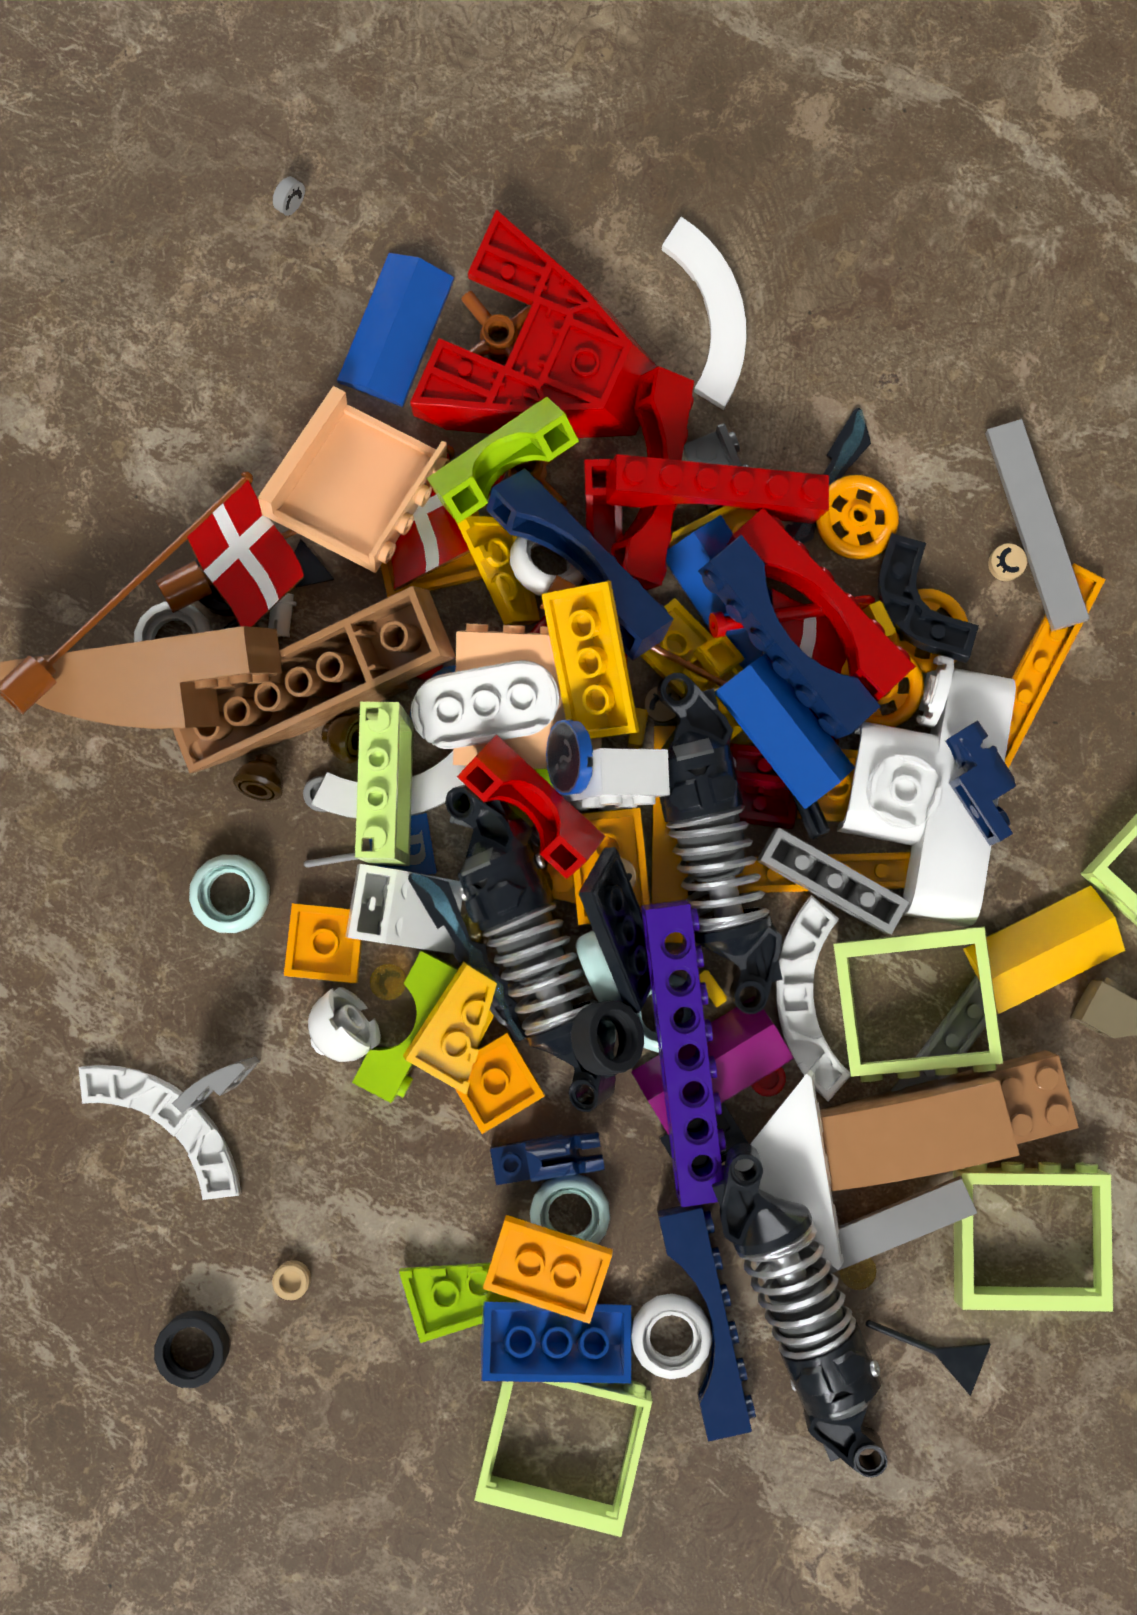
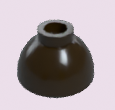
[321,713,360,764]
[233,754,283,802]

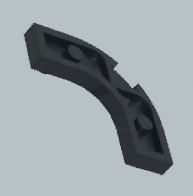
[877,533,979,663]

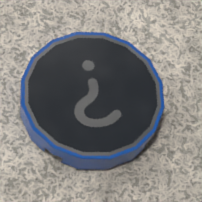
[546,720,593,795]

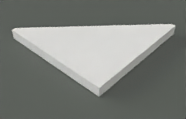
[734,1070,844,1270]

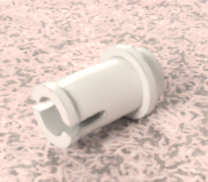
[268,593,297,638]

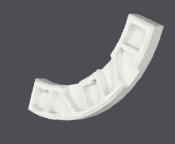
[662,217,746,410]
[311,751,466,818]
[776,895,851,1101]
[79,1065,241,1200]

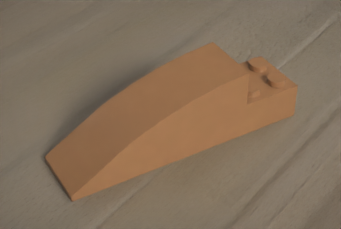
[172,586,456,773]
[0,626,282,729]
[765,1050,1079,1191]

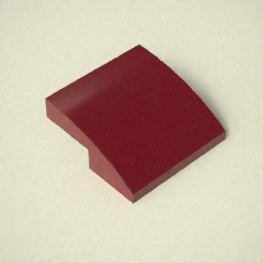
[730,743,796,829]

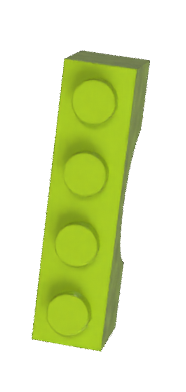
[427,397,579,523]
[352,950,459,1103]

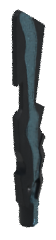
[785,408,871,544]
[408,873,527,1042]

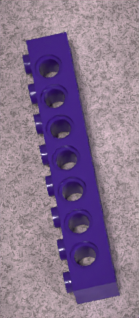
[641,900,726,1207]

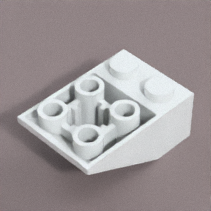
[562,748,670,812]
[345,864,462,953]

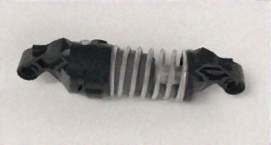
[657,673,783,1014]
[445,784,618,1112]
[712,1143,888,1478]

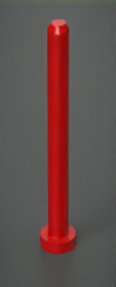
[709,594,875,638]

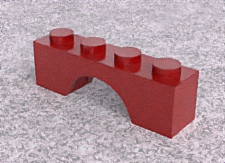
[457,734,606,879]

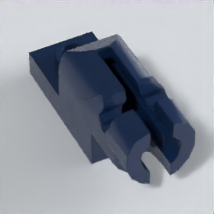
[945,720,1016,846]
[490,1132,605,1185]

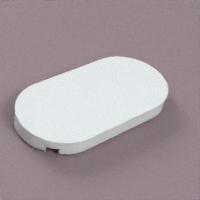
[411,660,559,749]

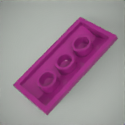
[631,996,794,1135]

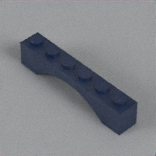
[486,468,673,661]
[698,535,881,739]
[657,1205,756,1442]

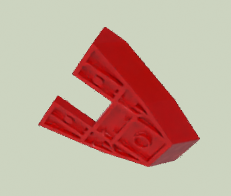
[410,209,658,438]

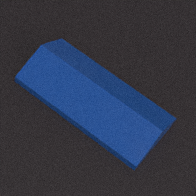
[337,253,454,407]
[666,515,771,669]
[715,654,855,809]
[480,1302,631,1384]

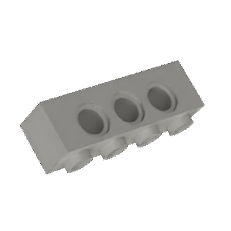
[757,828,910,935]

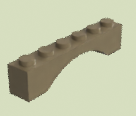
[1070,978,1137,1038]

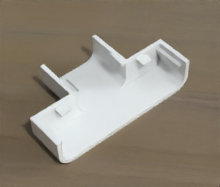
[837,668,1016,927]

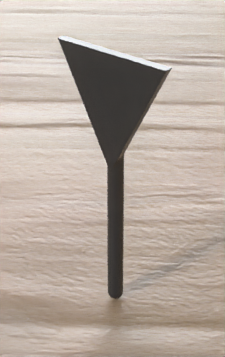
[223,539,334,629]
[865,1320,991,1396]

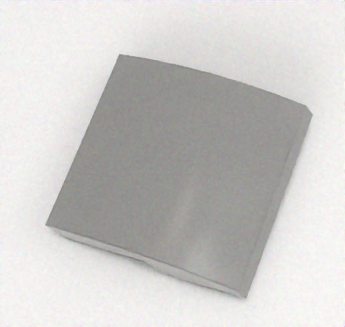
[172,1056,260,1114]

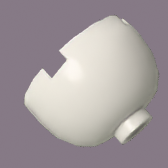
[308,987,381,1062]

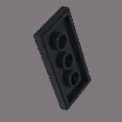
[579,847,651,1014]

